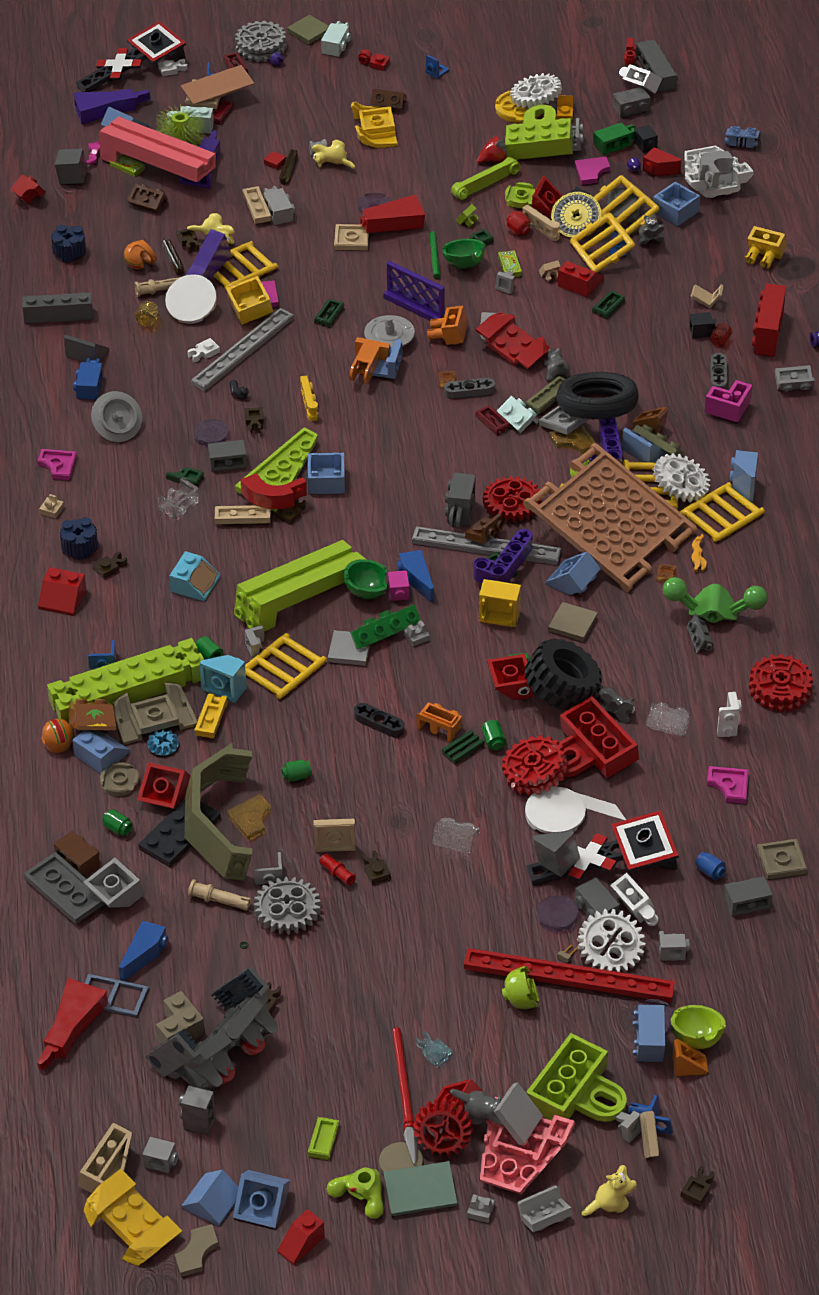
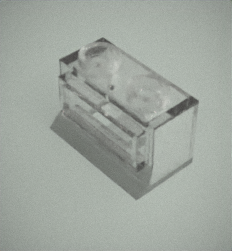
[158,477,199,519]

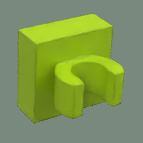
[456,204,479,227]

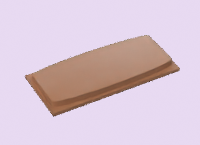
[181,65,254,105]

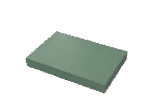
[383,1161,457,1216]

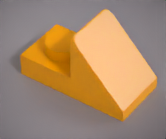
[556,95,574,121]

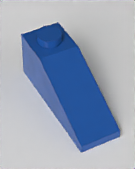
[397,550,434,602]
[118,921,169,981]

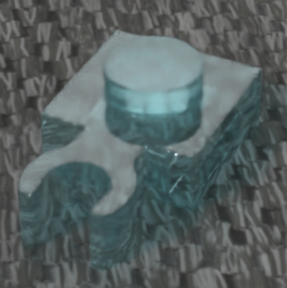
[416,1032,452,1067]

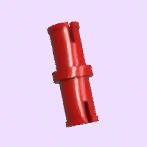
[319,853,356,886]

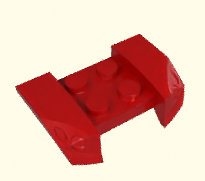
[476,312,550,369]

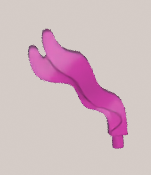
[86,141,100,165]

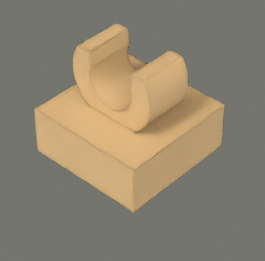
[539,260,560,282]
[39,494,64,519]

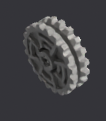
[235,21,287,62]

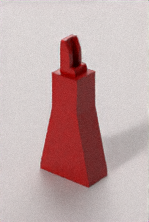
[37,978,109,1071]

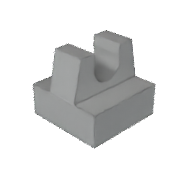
[495,271,515,294]
[404,621,430,647]
[616,1111,641,1143]
[467,1194,495,1223]

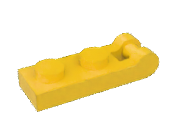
[300,376,318,421]
[195,693,228,738]

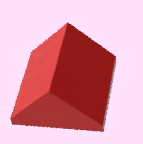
[532,176,563,219]

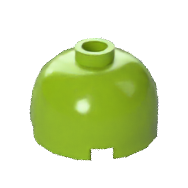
[502,966,539,1010]

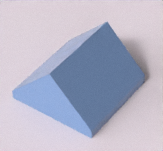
[622,428,667,463]
[181,1169,239,1226]

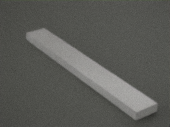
[191,308,294,392]
[412,527,561,565]

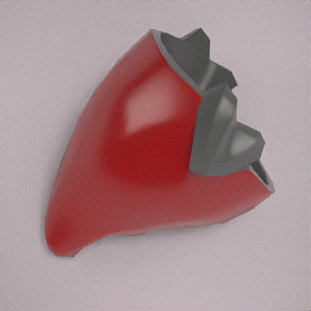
[477,136,507,164]

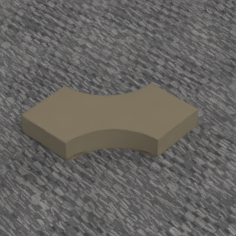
[175,1224,219,1277]

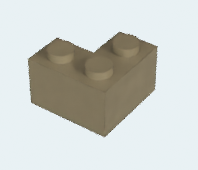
[156,991,205,1044]

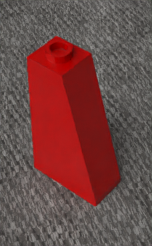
[360,195,425,233]

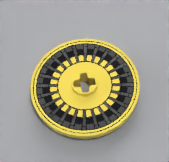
[551,192,602,238]

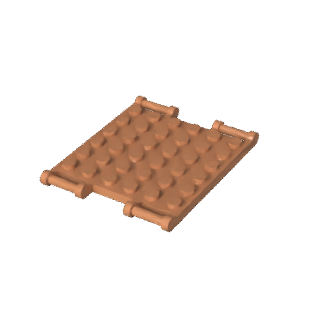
[523,443,698,592]

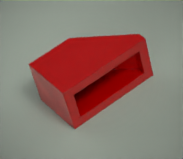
[643,148,682,176]
[277,1209,325,1265]

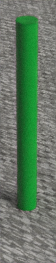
[429,231,440,279]

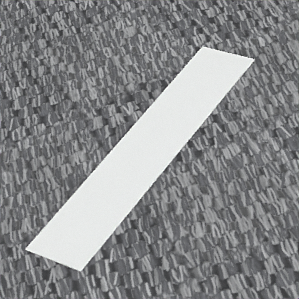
[575,792,626,820]

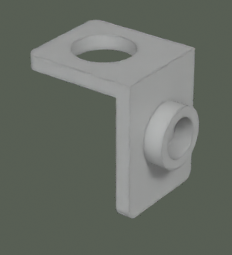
[254,852,283,884]

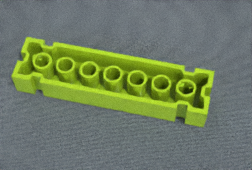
[47,638,204,724]

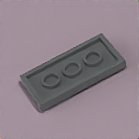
[23,852,105,924]

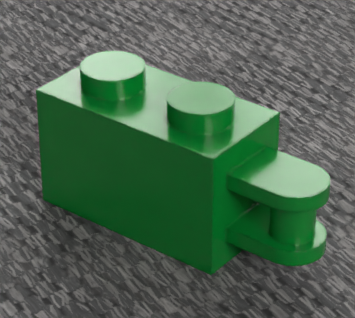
[593,122,636,155]

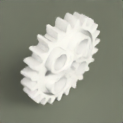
[510,73,562,108]
[653,453,710,503]
[577,909,645,973]

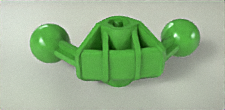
[663,577,768,623]

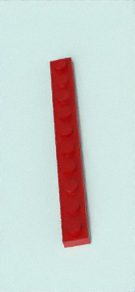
[464,948,675,1003]

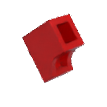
[10,174,46,204]

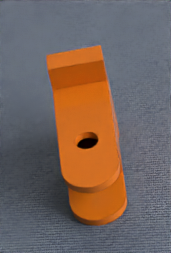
[349,337,390,384]

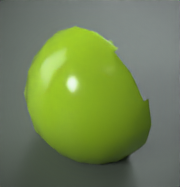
[671,1005,726,1049]

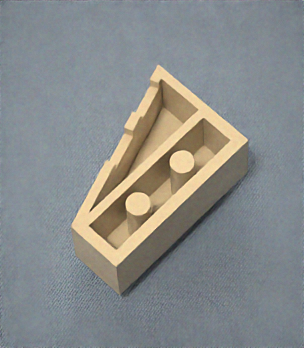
[78,1123,132,1193]

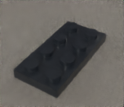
[138,800,221,867]

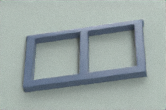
[85,974,149,1017]

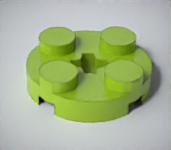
[505,182,535,208]

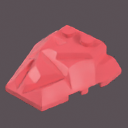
[480,1097,575,1194]

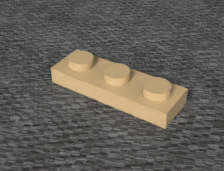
[242,186,271,224]
[215,505,271,524]

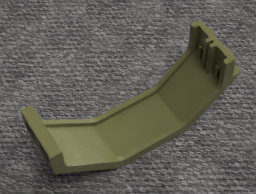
[185,743,252,881]

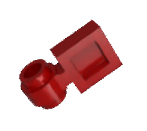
[623,38,637,66]
[358,49,390,71]

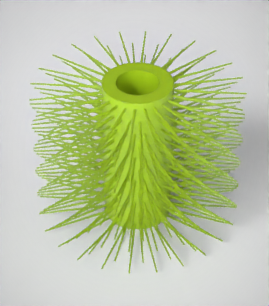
[156,104,205,147]

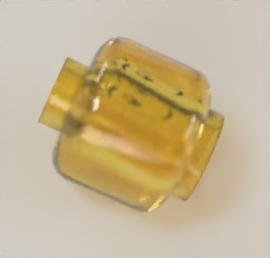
[135,301,160,327]

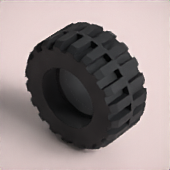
[525,638,602,711]

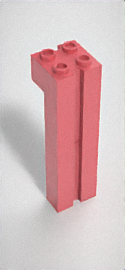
[99,117,216,182]

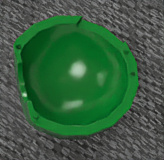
[442,239,485,269]
[344,559,387,600]

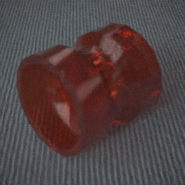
[710,323,732,347]

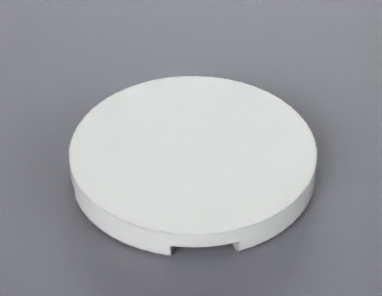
[165,275,217,324]
[525,787,586,834]

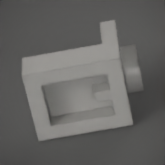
[244,626,264,659]

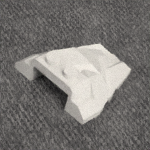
[685,146,754,198]

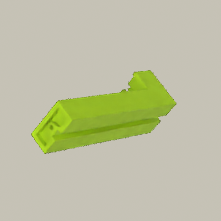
[234,540,365,631]

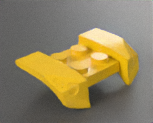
[351,102,398,148]
[84,1169,182,1266]

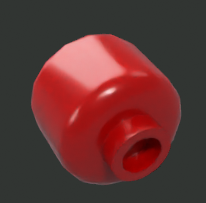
[506,211,531,236]

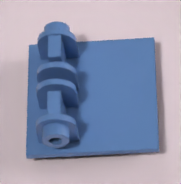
[725,126,760,148]

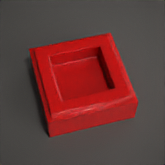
[263,151,286,169]

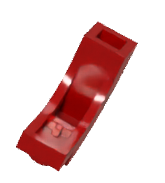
[240,473,307,509]

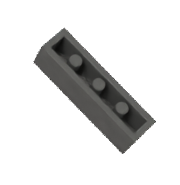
[636,40,678,92]
[22,292,93,323]

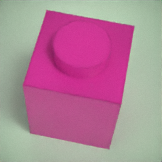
[388,570,409,601]

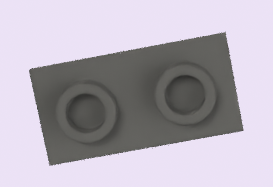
[687,613,714,654]

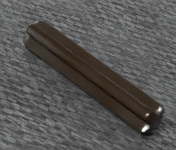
[279,149,298,184]
[162,239,184,274]

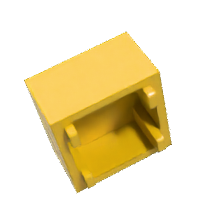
[226,276,273,325]
[479,579,521,628]

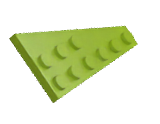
[235,427,318,513]

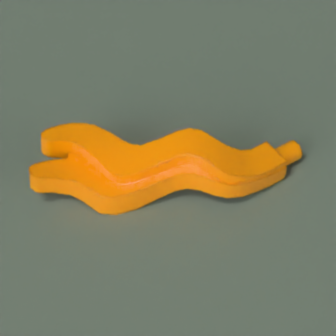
[691,534,707,572]

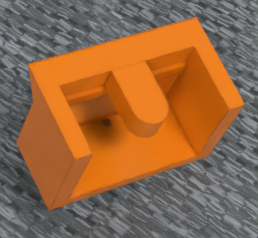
[416,702,462,742]

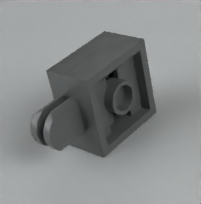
[445,472,476,528]

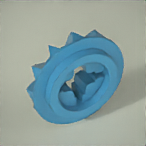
[147,730,179,756]

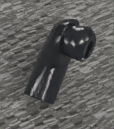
[229,380,249,399]

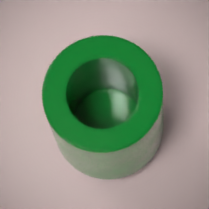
[196,636,224,660]
[481,720,507,751]

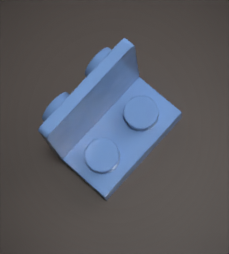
[372,339,403,379]

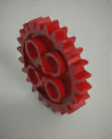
[483,475,542,522]

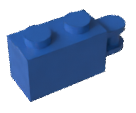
[73,358,103,399]

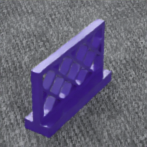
[383,261,446,321]

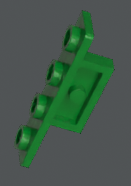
[350,604,421,649]

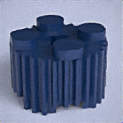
[51,225,86,263]
[60,517,98,560]

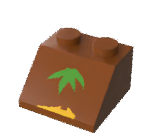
[69,699,116,730]

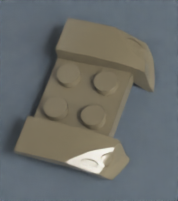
[113,683,197,745]

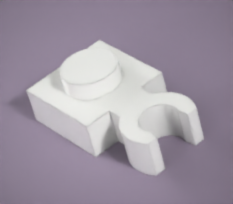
[158,59,188,77]
[187,338,220,362]

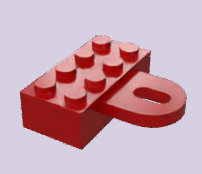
[559,696,639,778]

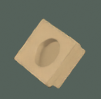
[691,284,724,308]

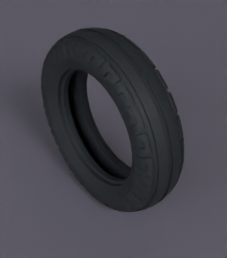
[557,372,639,420]

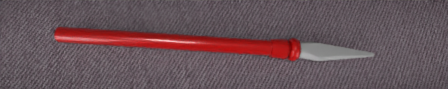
[392,1027,418,1164]

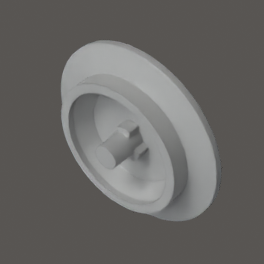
[364,315,415,347]
[91,391,142,442]

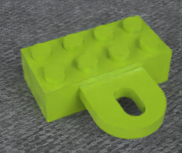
[505,105,574,160]
[526,1033,627,1121]

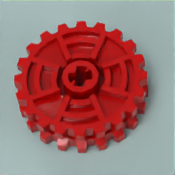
[749,654,813,712]
[501,735,569,795]

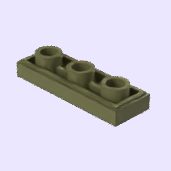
[633,424,684,457]

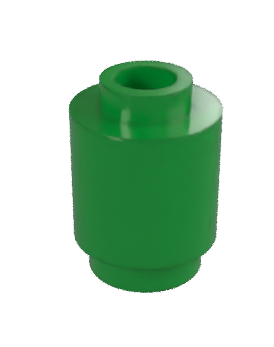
[281,759,312,782]
[102,809,133,836]

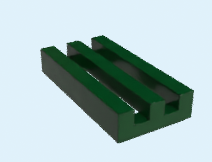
[592,290,625,319]
[314,299,344,328]
[442,730,484,764]

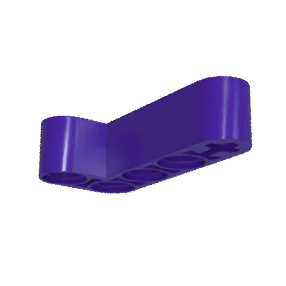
[588,417,622,464]
[473,529,533,583]

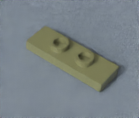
[525,376,565,414]

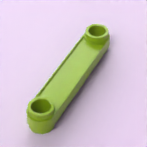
[451,157,521,200]

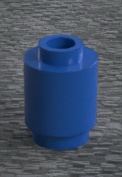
[695,852,726,880]

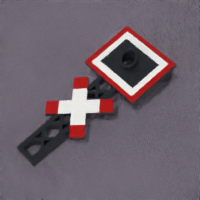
[76,21,186,92]
[526,810,679,886]

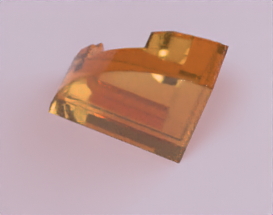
[438,371,456,388]
[657,564,677,582]

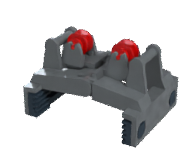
[145,966,278,1091]

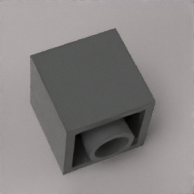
[55,148,88,184]

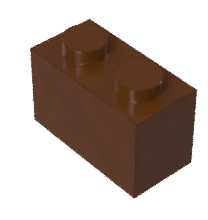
[54,831,100,877]

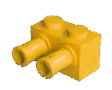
[745,226,787,269]

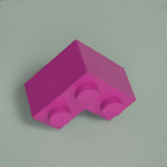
[705,380,752,422]

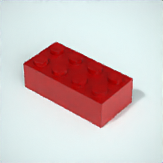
[752,283,786,357]

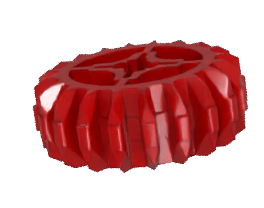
[413,1098,473,1157]

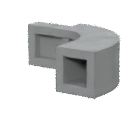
[697,151,734,188]

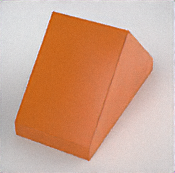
[672,1039,709,1076]

